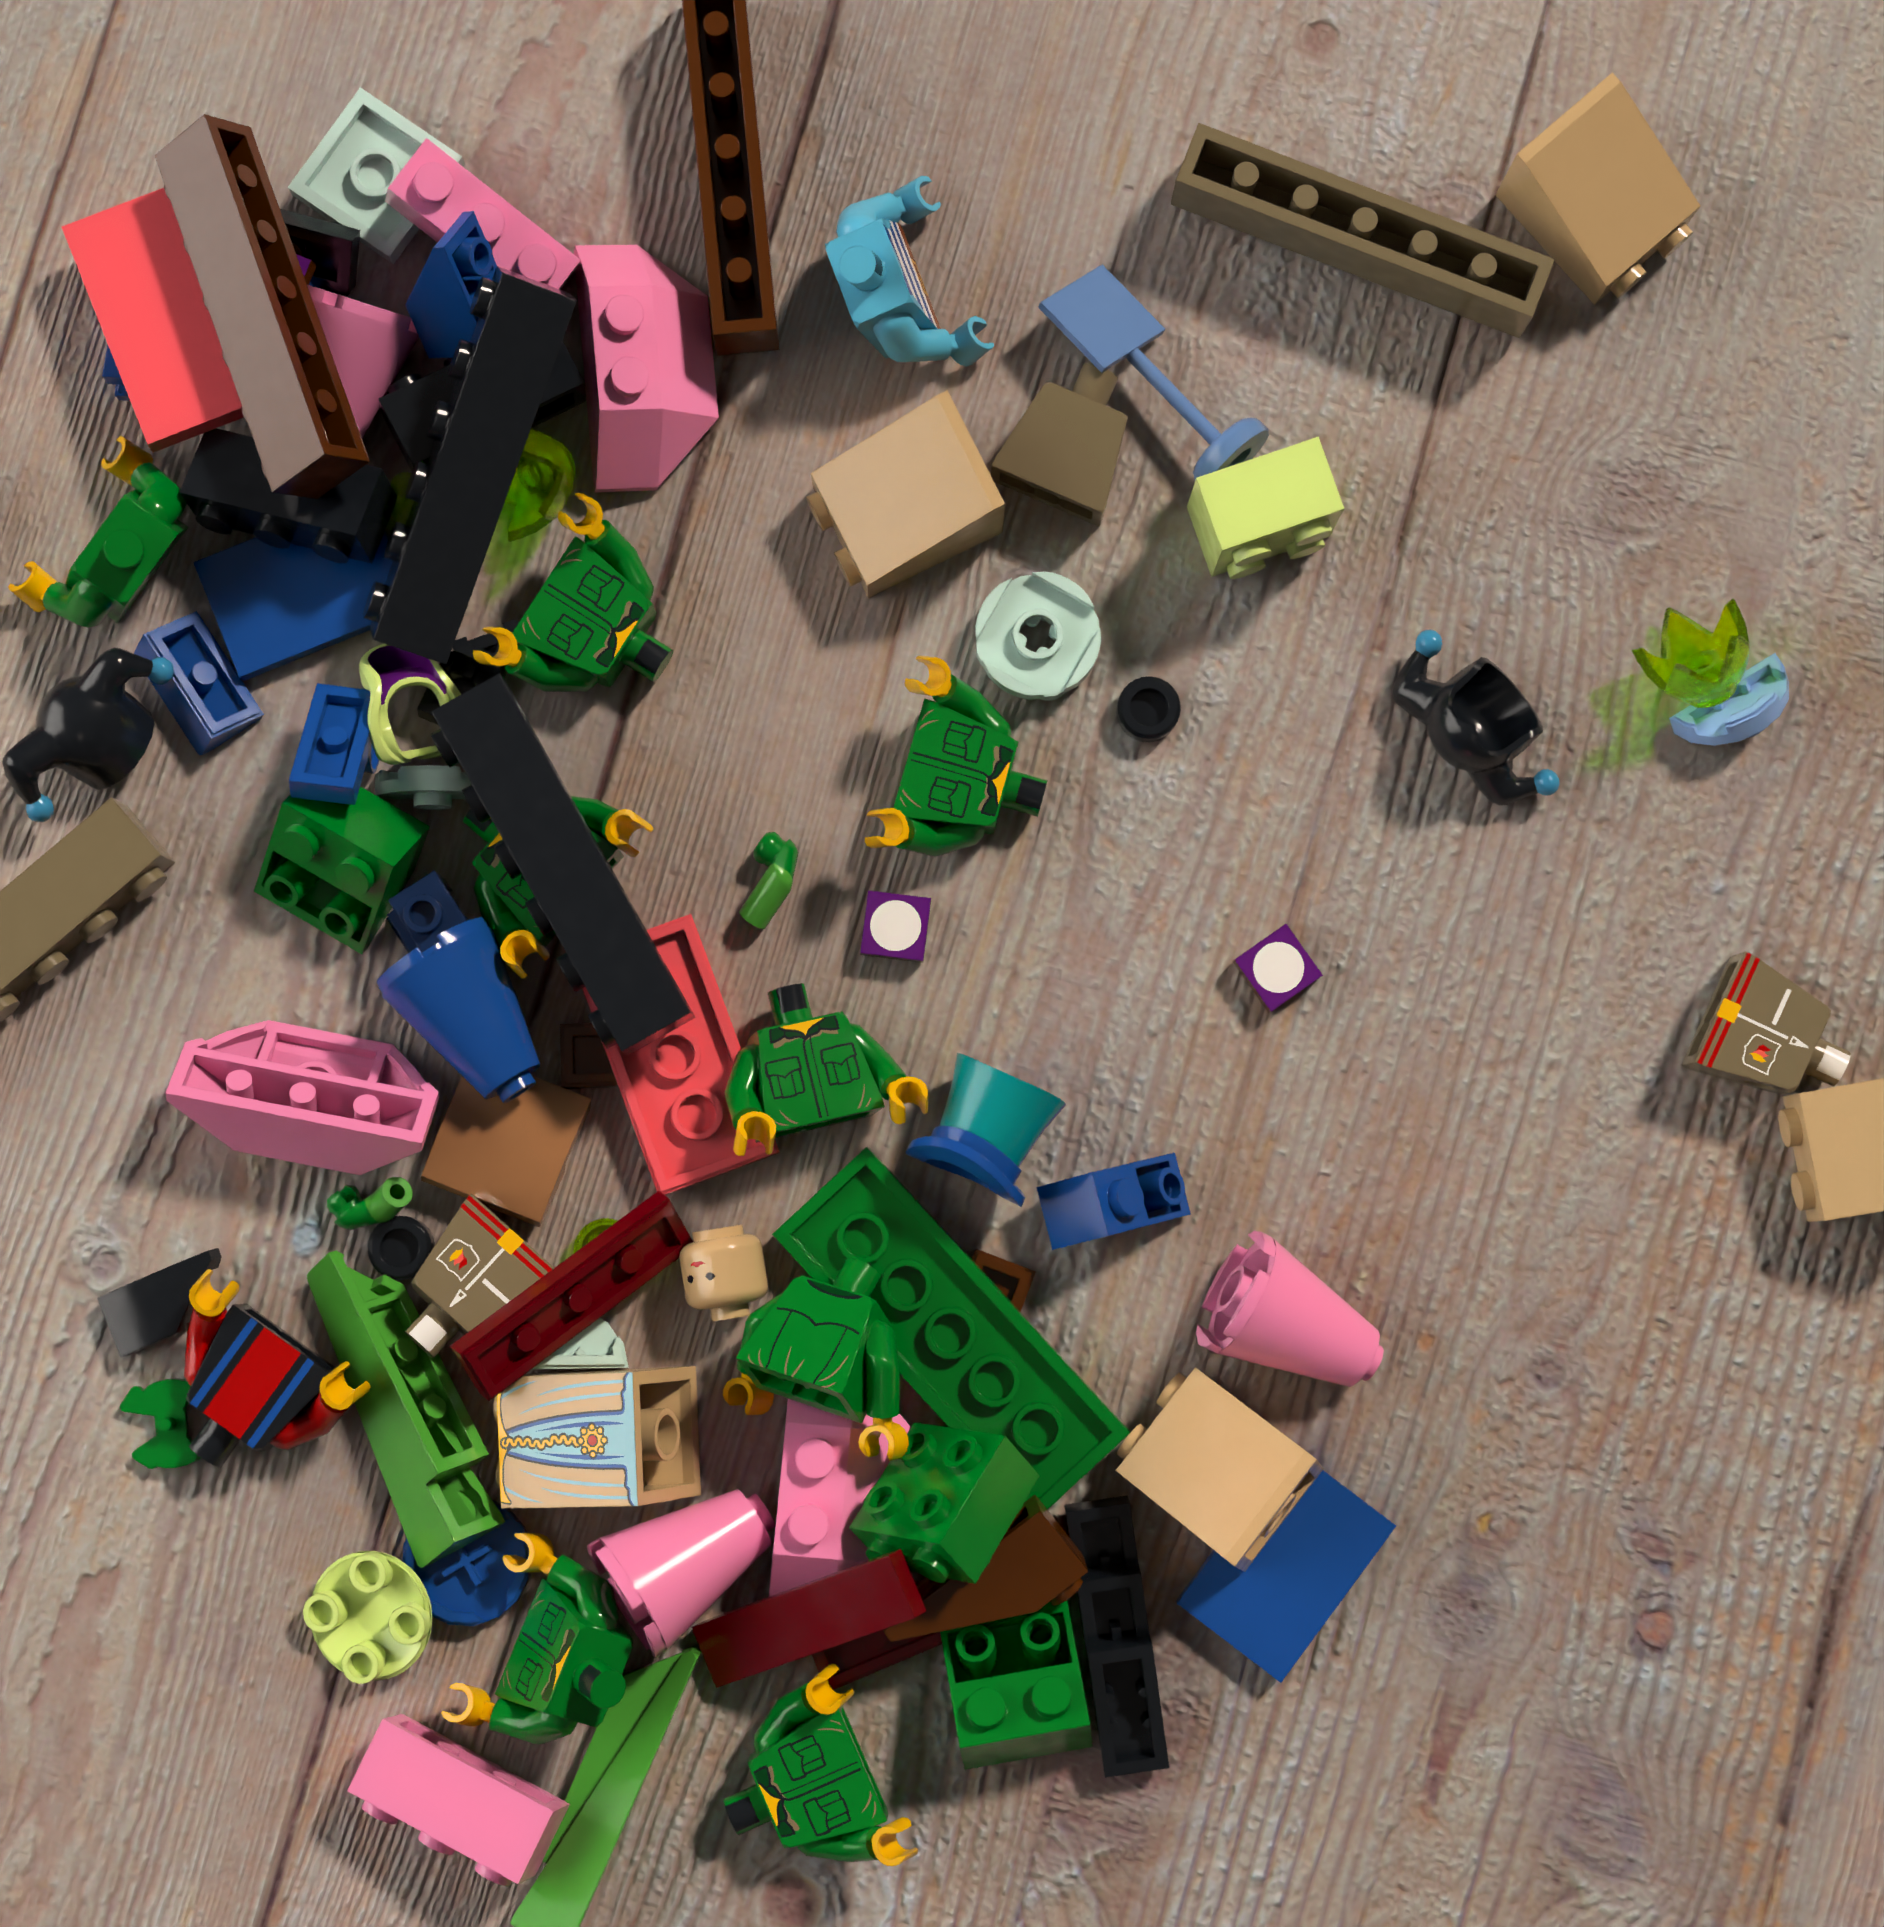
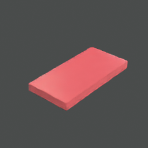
[61,188,244,453]
[582,914,779,1195]

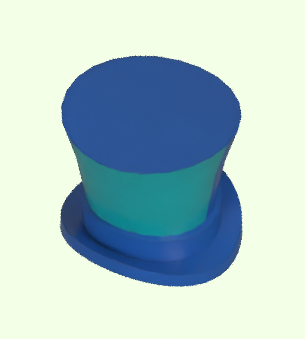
[906,1053,1066,1207]

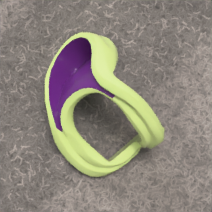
[359,644,461,765]

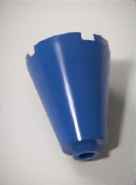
[377,917,541,1103]

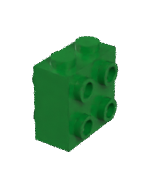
[849,1422,1040,1584]

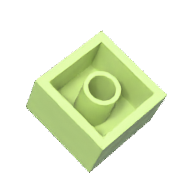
[1187,436,1344,579]

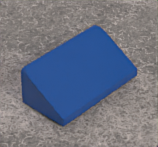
[134,611,264,756]

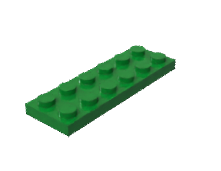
[772,1147,1130,1510]

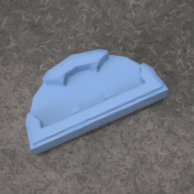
[1669,653,1789,746]

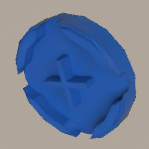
[402,1499,531,1626]

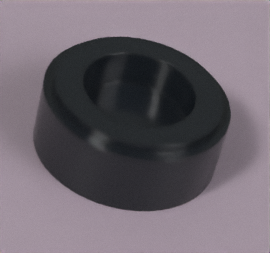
[1116,676,1181,742]
[368,1216,435,1280]

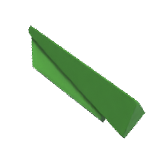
[307,1251,505,1568]
[510,1646,701,1927]

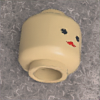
[679,1225,768,1321]

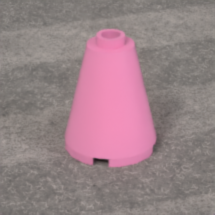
[307,285,419,438]
[1196,1231,1384,1387]
[587,1489,775,1658]

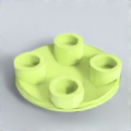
[303,1551,432,1684]

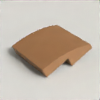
[421,1076,591,1227]

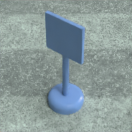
[1038,264,1269,480]

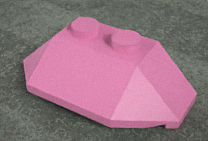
[574,245,719,493]
[165,1020,439,1175]
[768,1399,911,1597]

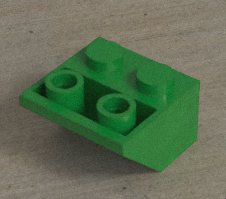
[254,786,430,954]
[940,1600,1093,1770]

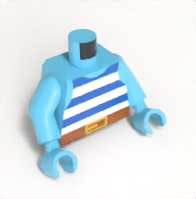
[825,176,994,366]

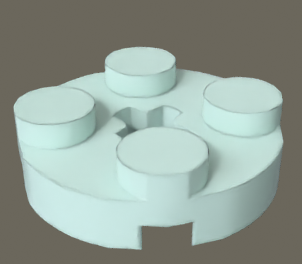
[975,571,1101,701]

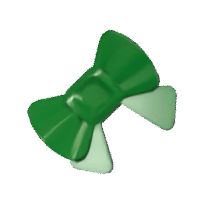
[120,1378,201,1469]

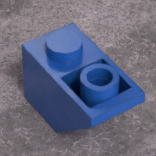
[405,211,497,358]
[1036,1153,1191,1250]

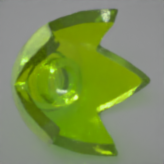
[505,429,575,542]
[1631,599,1750,708]

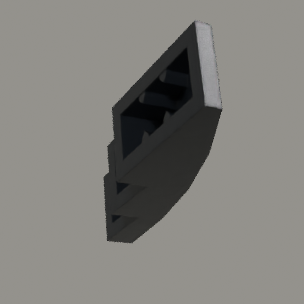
[1064,1495,1169,1778]

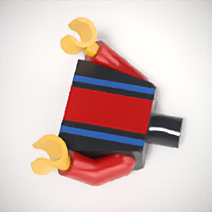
[184,1269,371,1468]

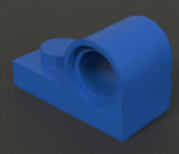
[289,683,379,805]

